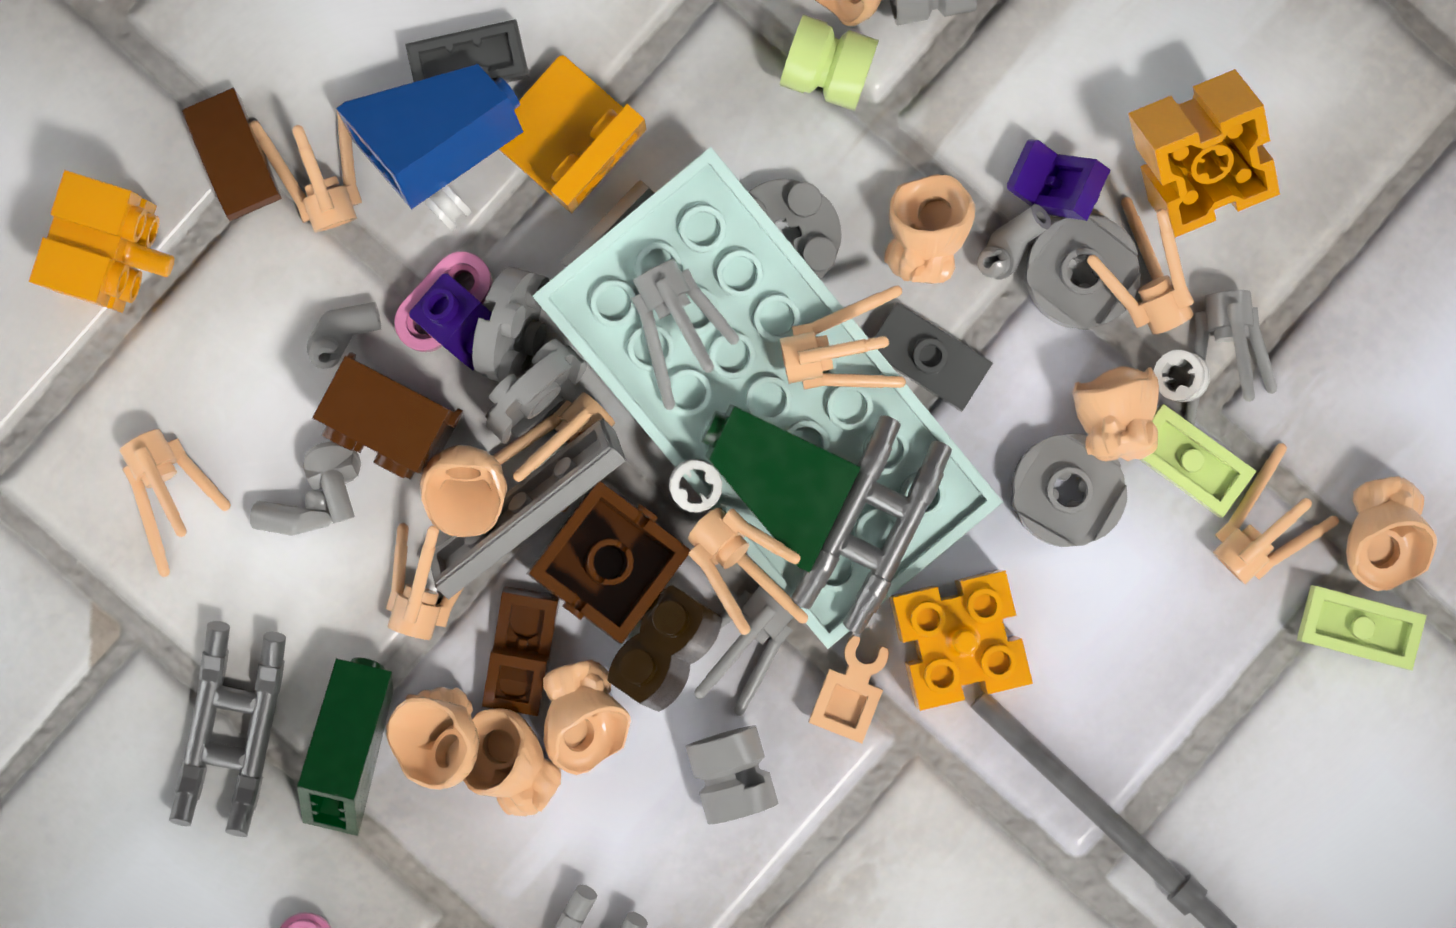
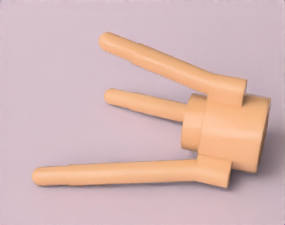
[251,111,362,233]
[1087,197,1194,334]
[780,286,906,390]
[493,392,615,513]
[119,429,230,577]
[1213,443,1339,585]
[688,508,808,635]
[386,523,464,640]

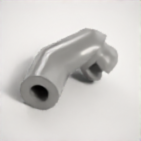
[977,204,1051,280]
[307,302,381,369]
[250,489,332,536]

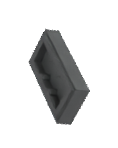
[405,19,530,83]
[874,302,993,412]

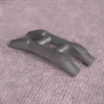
[791,416,952,634]
[169,621,286,837]

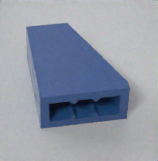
[336,64,523,210]

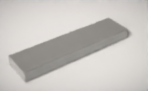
[431,418,626,600]

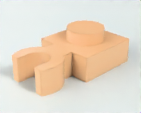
[808,635,889,744]

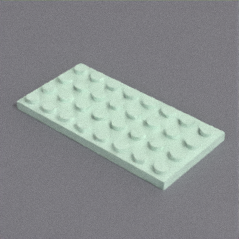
[532,147,1003,649]

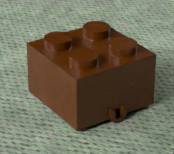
[312,352,463,480]
[526,481,691,644]

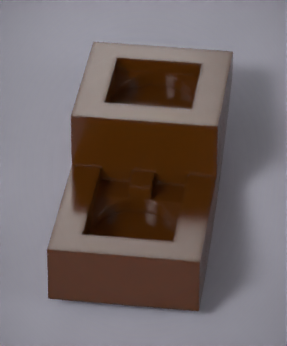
[182,87,282,221]
[482,586,560,716]

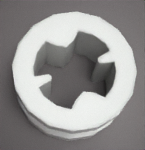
[423,185,472,231]
[1154,350,1210,402]
[669,459,722,512]

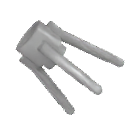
[631,259,739,410]
[1184,290,1277,425]
[694,586,793,716]

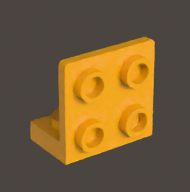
[498,55,647,214]

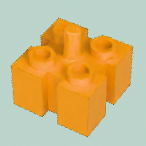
[1128,69,1280,238]
[29,170,174,313]
[889,570,1033,711]

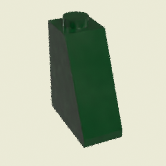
[701,404,861,573]
[297,657,393,836]

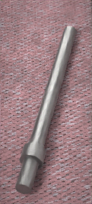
[970,692,1237,928]

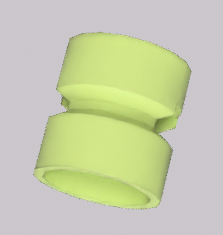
[779,14,879,111]

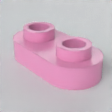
[394,252,492,352]

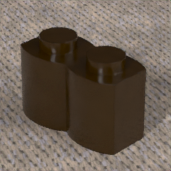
[607,585,722,712]

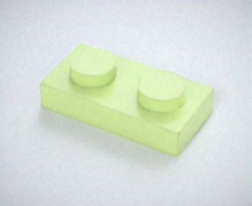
[1139,404,1256,518]
[1297,585,1427,671]

